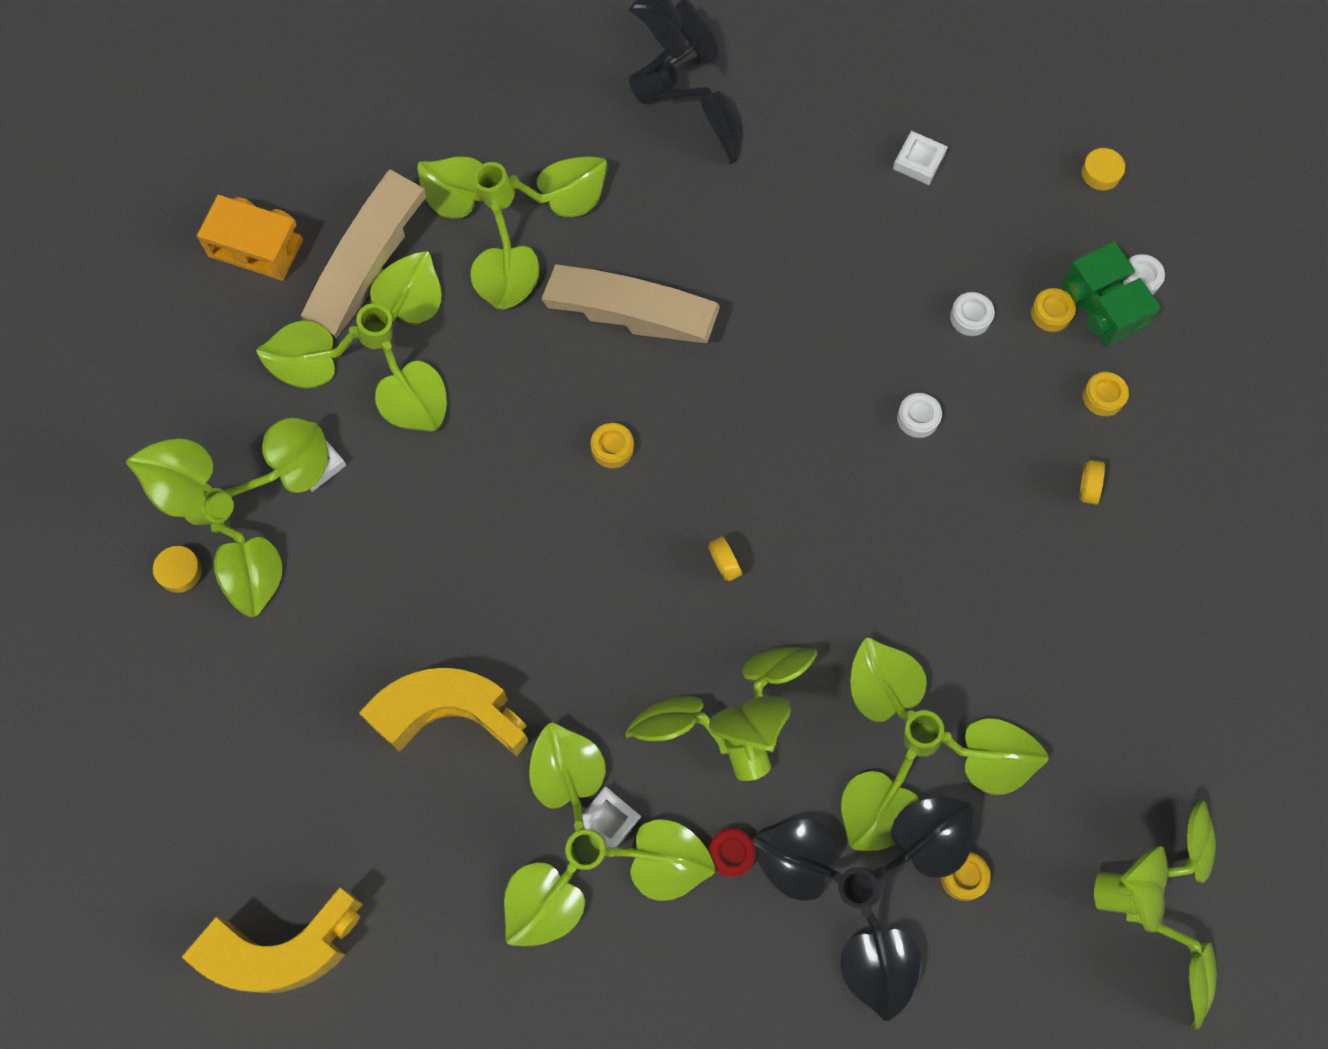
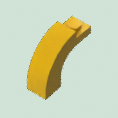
[359,668,529,757]
[182,888,363,993]

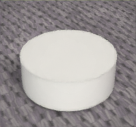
[1121,254,1165,295]
[950,292,994,336]
[897,393,942,438]

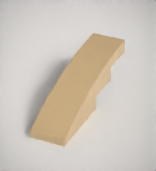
[300,169,426,339]
[541,264,720,343]

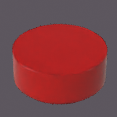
[708,829,756,878]

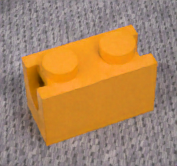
[197,195,303,281]

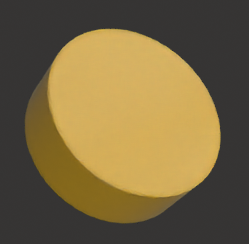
[1081,148,1125,190]
[1031,288,1076,332]
[1082,372,1129,416]
[591,423,634,468]
[1079,460,1105,505]
[708,536,742,582]
[153,546,202,593]
[940,852,991,901]

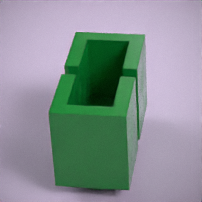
[1062,241,1161,347]

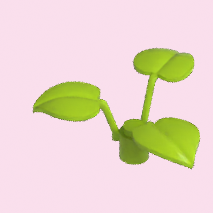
[418,156,607,310]
[257,251,447,432]
[126,418,328,617]
[841,638,1049,852]
[625,646,818,781]
[504,723,715,946]
[1094,799,1217,1029]

